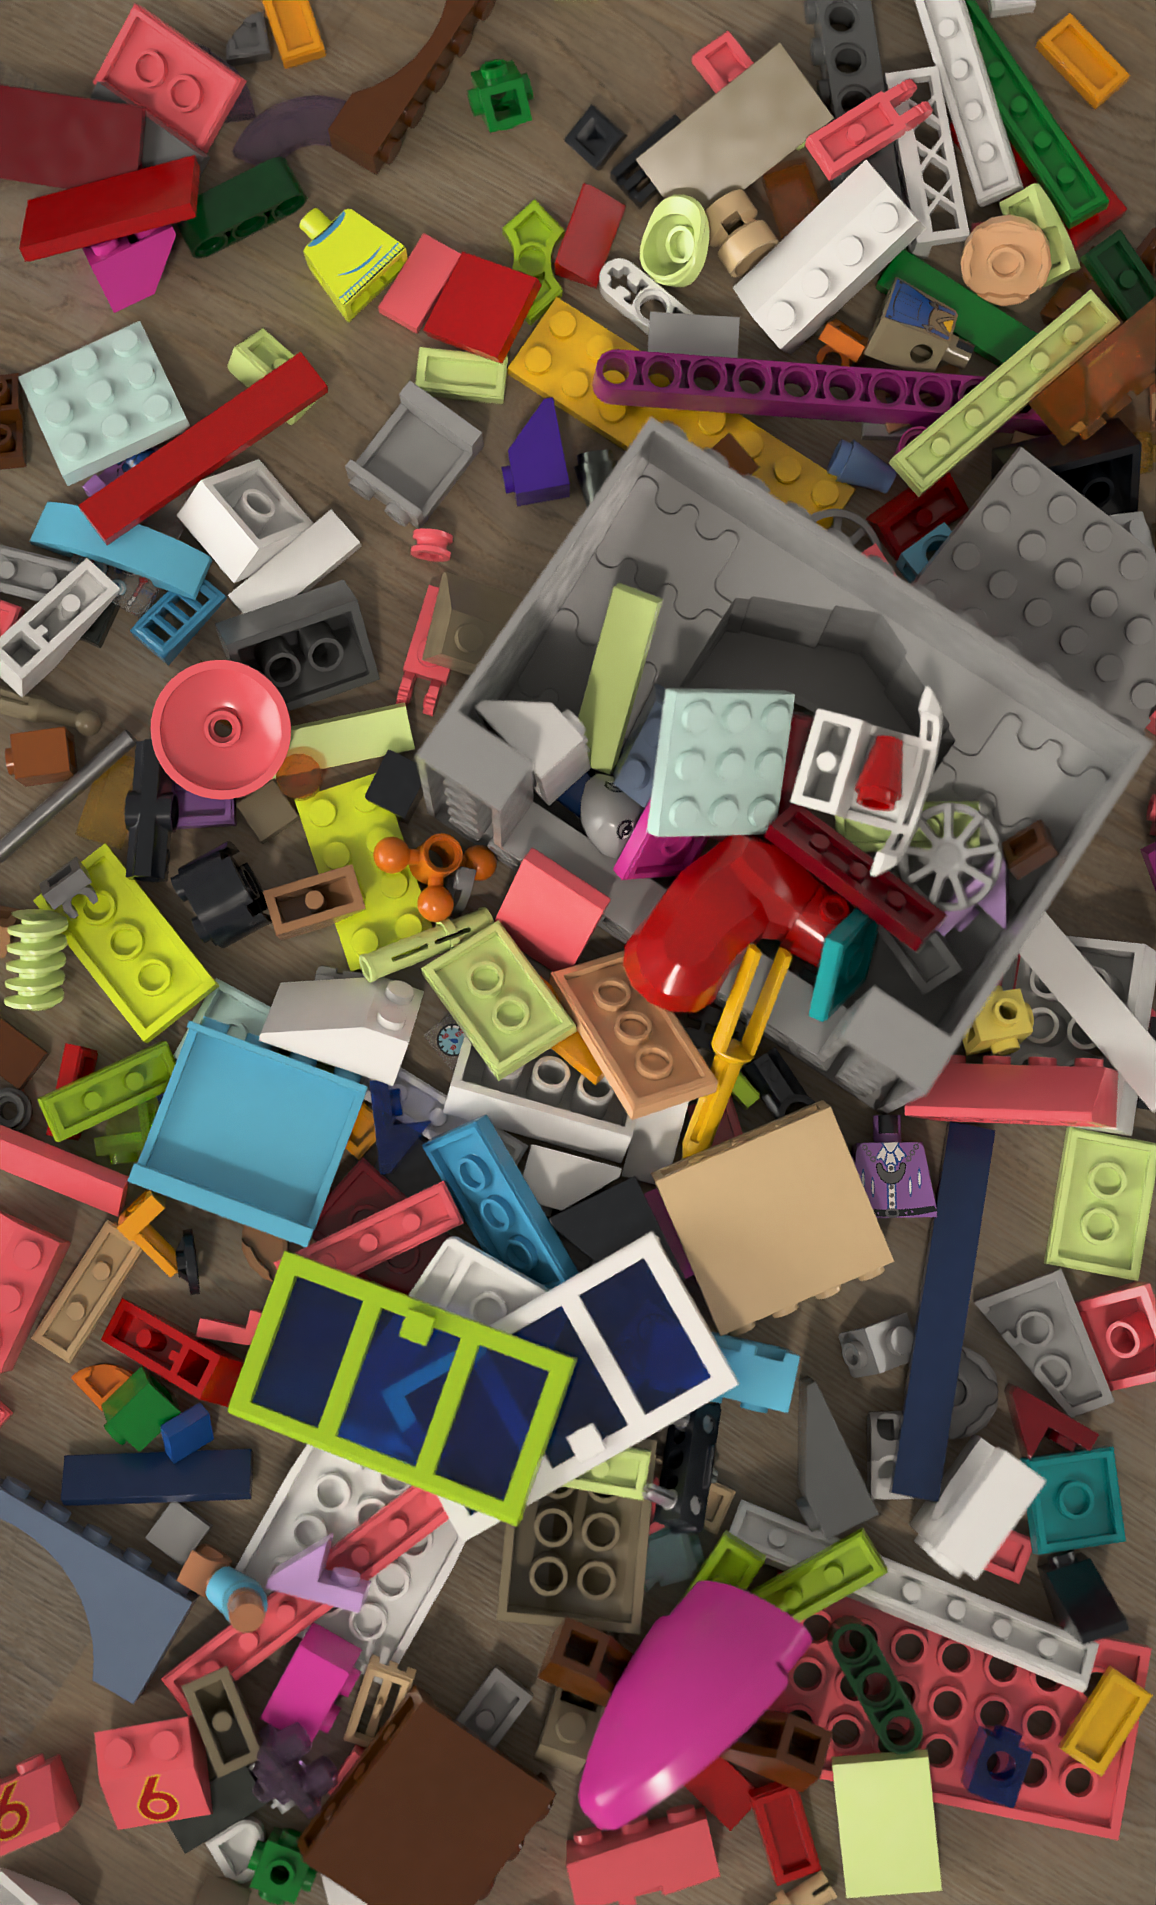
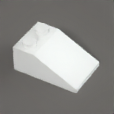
[258,977,424,1086]

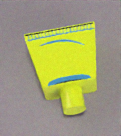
[299,208,408,322]

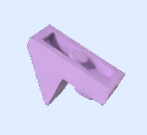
[937,851,1009,937]
[266,1533,371,1613]

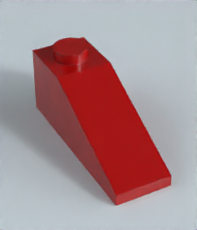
[101,1298,245,1407]

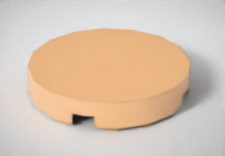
[961,215,1051,306]

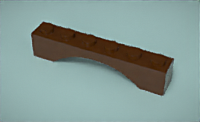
[328,0,496,175]
[537,1616,833,1793]

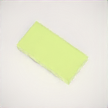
[415,347,509,404]

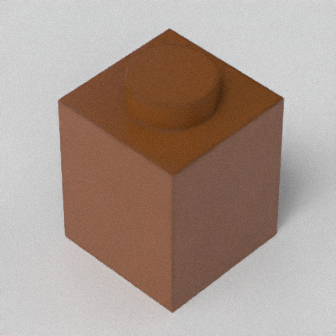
[5,726,78,787]

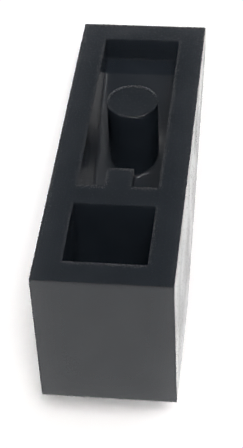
[1037,1549,1130,1645]

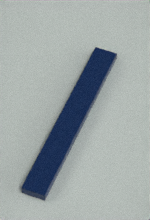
[889,1122,996,1502]

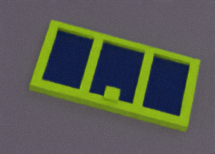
[228,1251,577,1527]

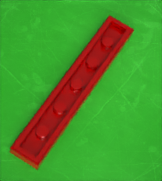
[78,352,328,546]

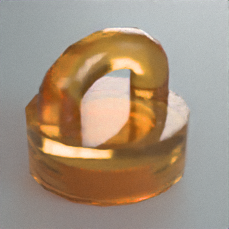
[276,754,323,801]

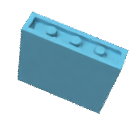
[127,1016,368,1248]

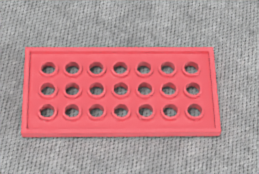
[766,1570,1151,1840]

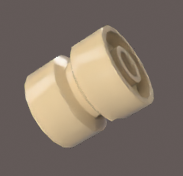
[705,189,779,278]

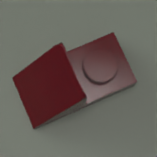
[1004,1383,1099,1459]

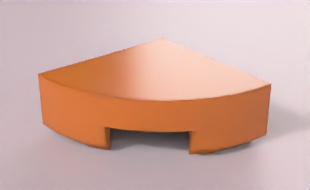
[70,1363,134,1411]

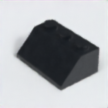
[991,417,1142,516]

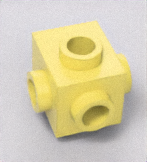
[962,986,1034,1056]

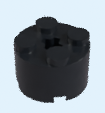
[171,841,272,948]

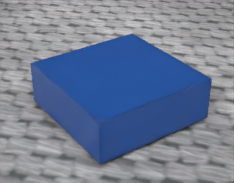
[160,1402,214,1464]

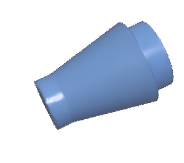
[827,439,897,494]

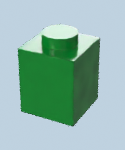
[101,1366,181,1452]

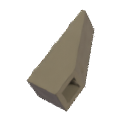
[533,1631,624,1775]

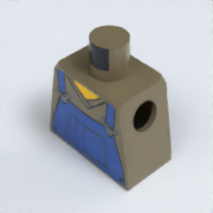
[864,277,975,373]

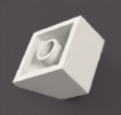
[177,459,314,583]

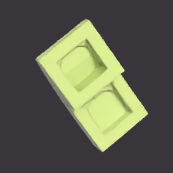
[999,183,1081,287]

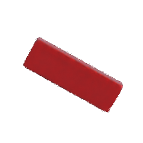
[555,183,626,289]
[866,472,969,561]

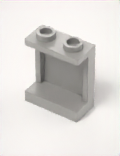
[345,381,484,529]

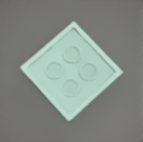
[18,321,191,486]
[647,688,795,837]

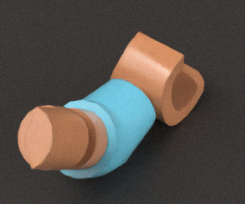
[176,1543,268,1633]

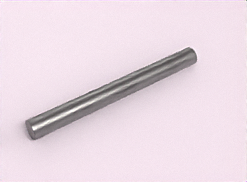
[0,729,137,863]

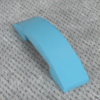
[30,502,213,600]

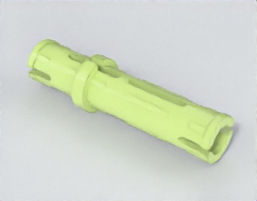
[359,907,494,982]

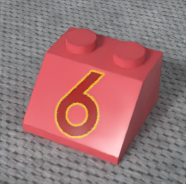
[94,1716,213,1830]
[0,1753,80,1857]

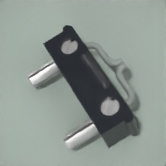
[642,1402,721,1534]

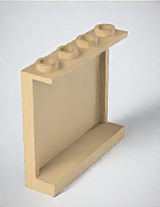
[651,1100,894,1336]

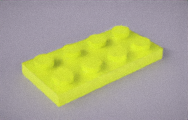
[295,773,438,972]
[33,843,219,1044]

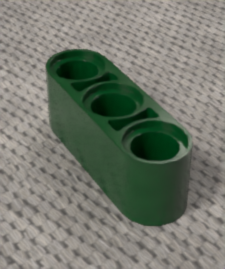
[175,157,307,259]
[827,1615,923,1754]

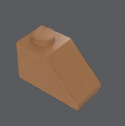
[263,864,366,941]

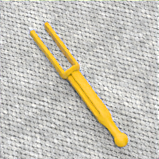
[681,944,792,1160]

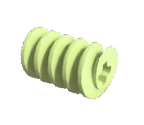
[4,909,68,1011]

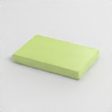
[421,920,577,1081]
[1044,1127,1156,1281]
[831,1749,942,1898]

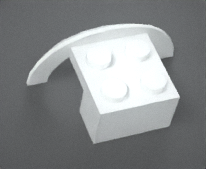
[790,686,943,876]

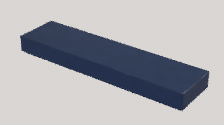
[61,1449,254,1506]

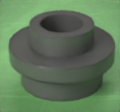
[0,1088,33,1132]

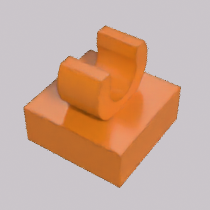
[816,318,868,367]

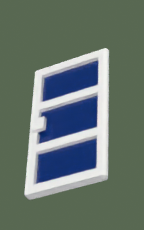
[381,1231,740,1543]

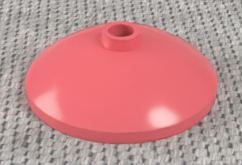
[151,660,291,800]

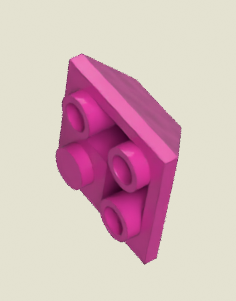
[82,224,176,313]

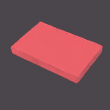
[93,4,247,154]
[494,848,611,972]

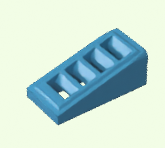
[130,579,227,666]

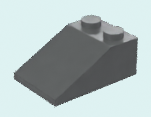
[795,1376,879,1540]

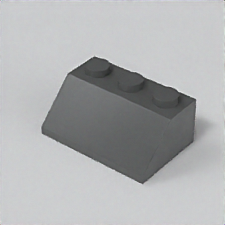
[215,579,380,711]

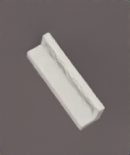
[883,66,970,259]

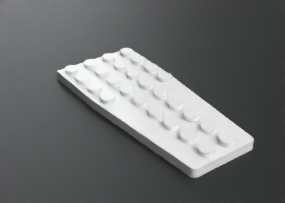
[235,1236,568,1685]

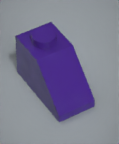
[501,397,570,507]

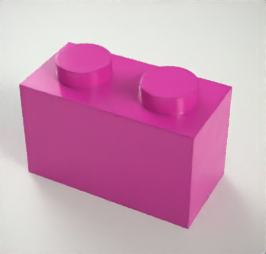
[260,1622,362,1747]

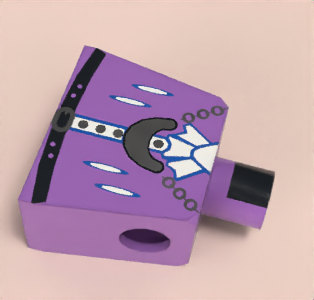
[851,1115,937,1218]

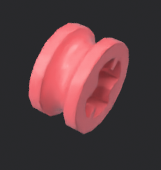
[410,528,453,562]

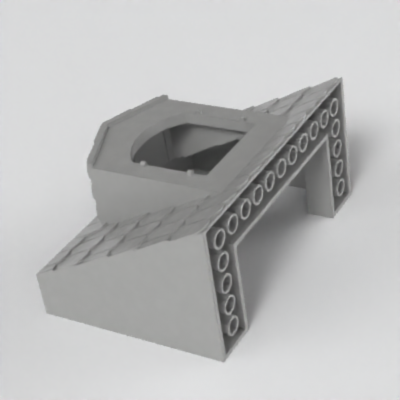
[416,417,1154,1115]

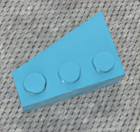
[640,1319,800,1413]

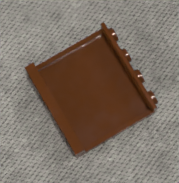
[297,1684,557,1905]

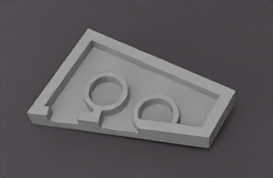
[973,1268,1115,1418]

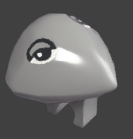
[581,774,645,859]

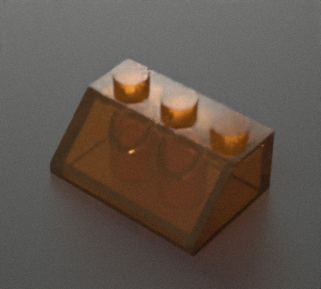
[1029,297,1156,446]

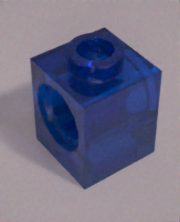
[960,1724,1033,1809]

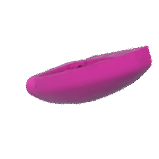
[578,1581,812,1830]

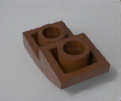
[0,373,27,470]

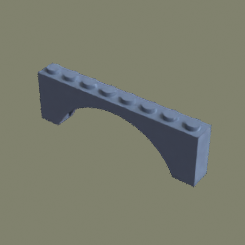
[0,1476,199,1704]

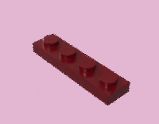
[764,803,948,952]

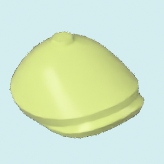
[640,194,709,287]

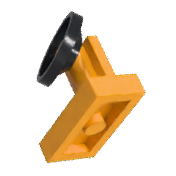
[117,1189,200,1295]

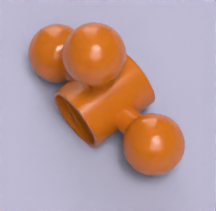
[373,833,497,922]

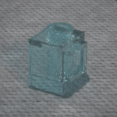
[644,1529,705,1592]

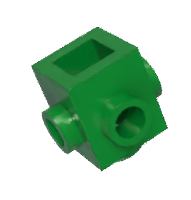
[467,59,534,133]
[247,1826,318,1905]

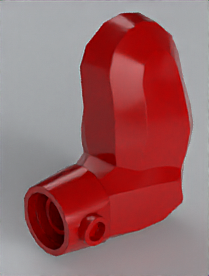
[623,835,855,1012]

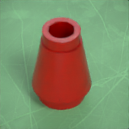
[854,735,904,811]

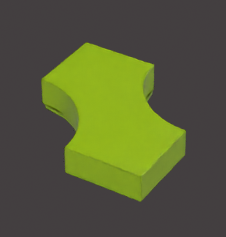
[502,199,565,326]

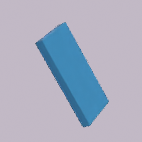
[422,1114,579,1290]

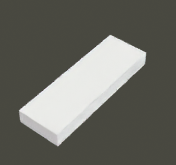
[228,509,362,614]

